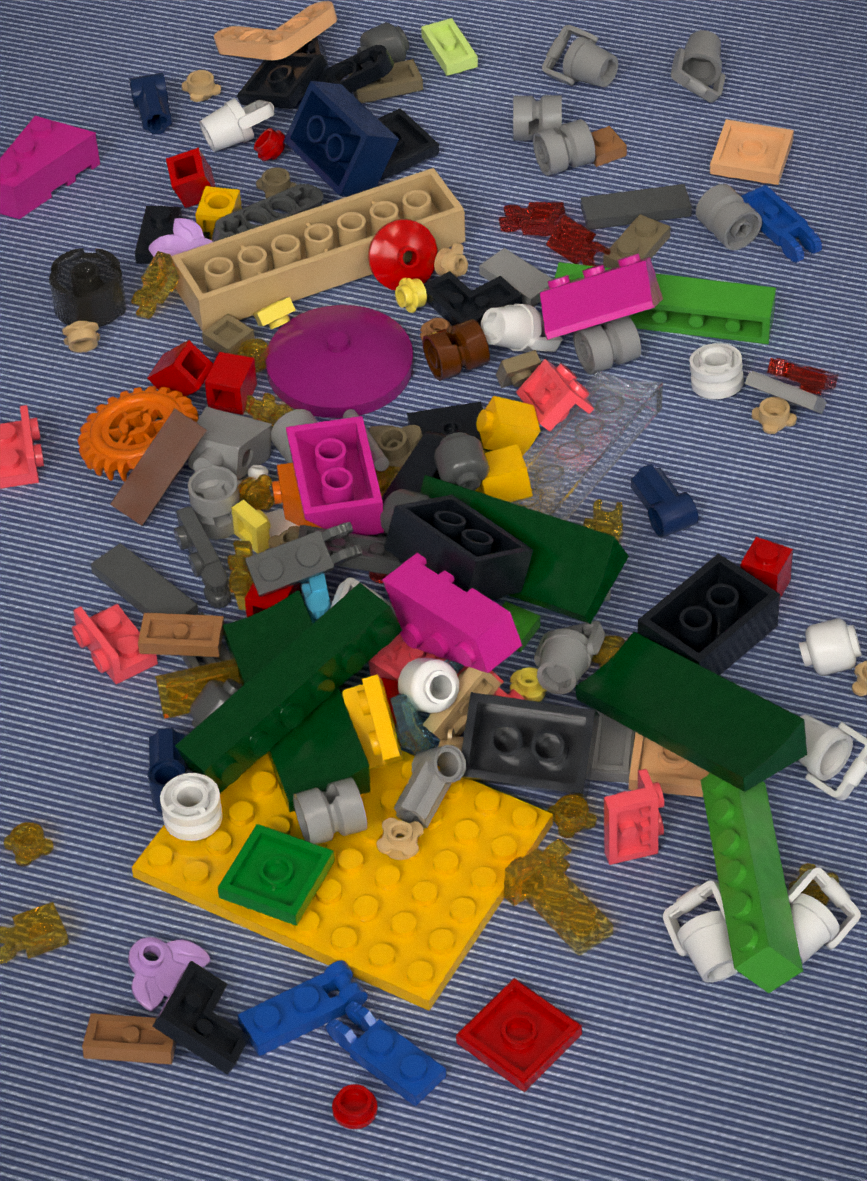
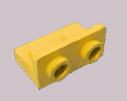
[342,674,404,770]

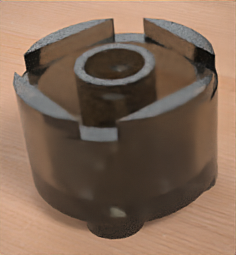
[49,248,126,327]

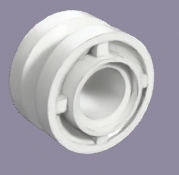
[690,343,744,399]
[160,773,223,841]

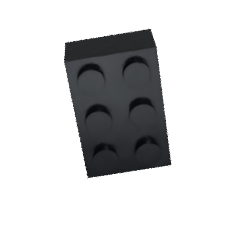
[384,495,533,599]
[638,553,780,675]
[462,692,600,798]

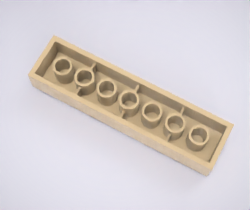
[171,168,465,332]

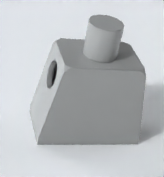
[188,407,272,480]

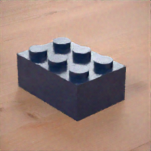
[284,81,399,197]

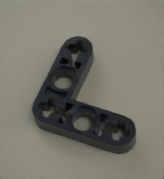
[294,36,394,98]

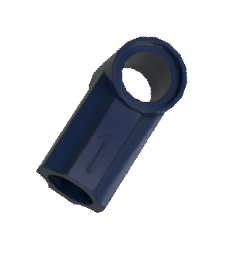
[129,72,172,135]
[631,464,699,538]
[148,728,187,813]

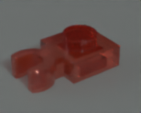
[499,202,566,236]
[546,214,611,266]
[767,358,839,394]

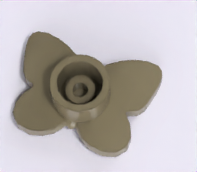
[369,425,423,487]

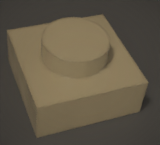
[202,314,255,355]
[496,350,541,388]

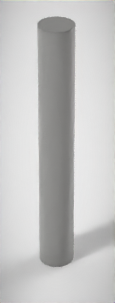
[343,409,389,471]

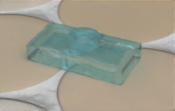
[390,693,438,763]

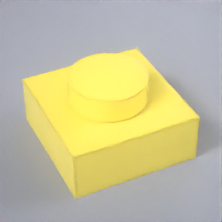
[253,297,296,330]
[231,500,271,554]

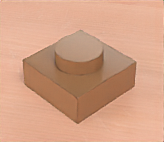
[591,126,627,167]

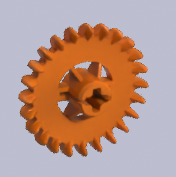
[77,386,199,482]

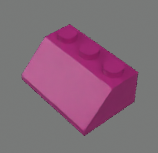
[540,253,663,340]
[286,416,384,536]

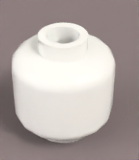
[799,618,862,676]
[398,658,459,713]

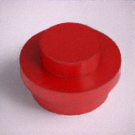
[254,128,285,161]
[332,1084,378,1129]

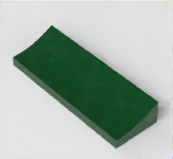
[420,475,629,624]
[223,590,370,813]
[575,632,807,792]

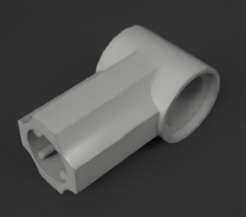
[394,745,466,829]

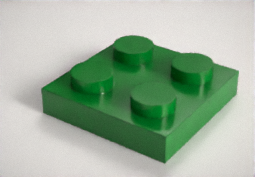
[218,824,335,926]

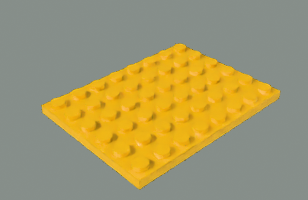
[131,750,553,1011]

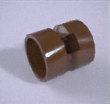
[422,319,490,381]

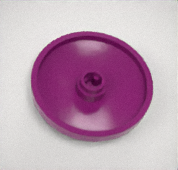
[265,305,413,418]

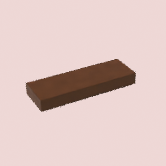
[110,408,208,526]

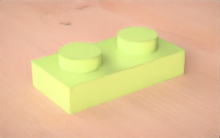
[421,18,478,76]

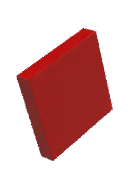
[456,978,582,1093]

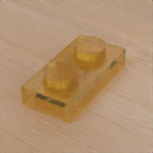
[155,658,240,719]
[526,869,613,956]

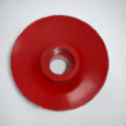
[368,219,438,291]

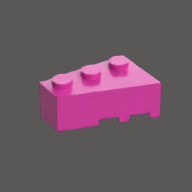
[0,116,100,219]
[382,553,522,673]

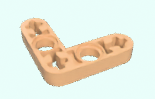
[214,1,337,60]

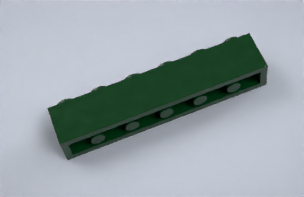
[175,583,403,793]

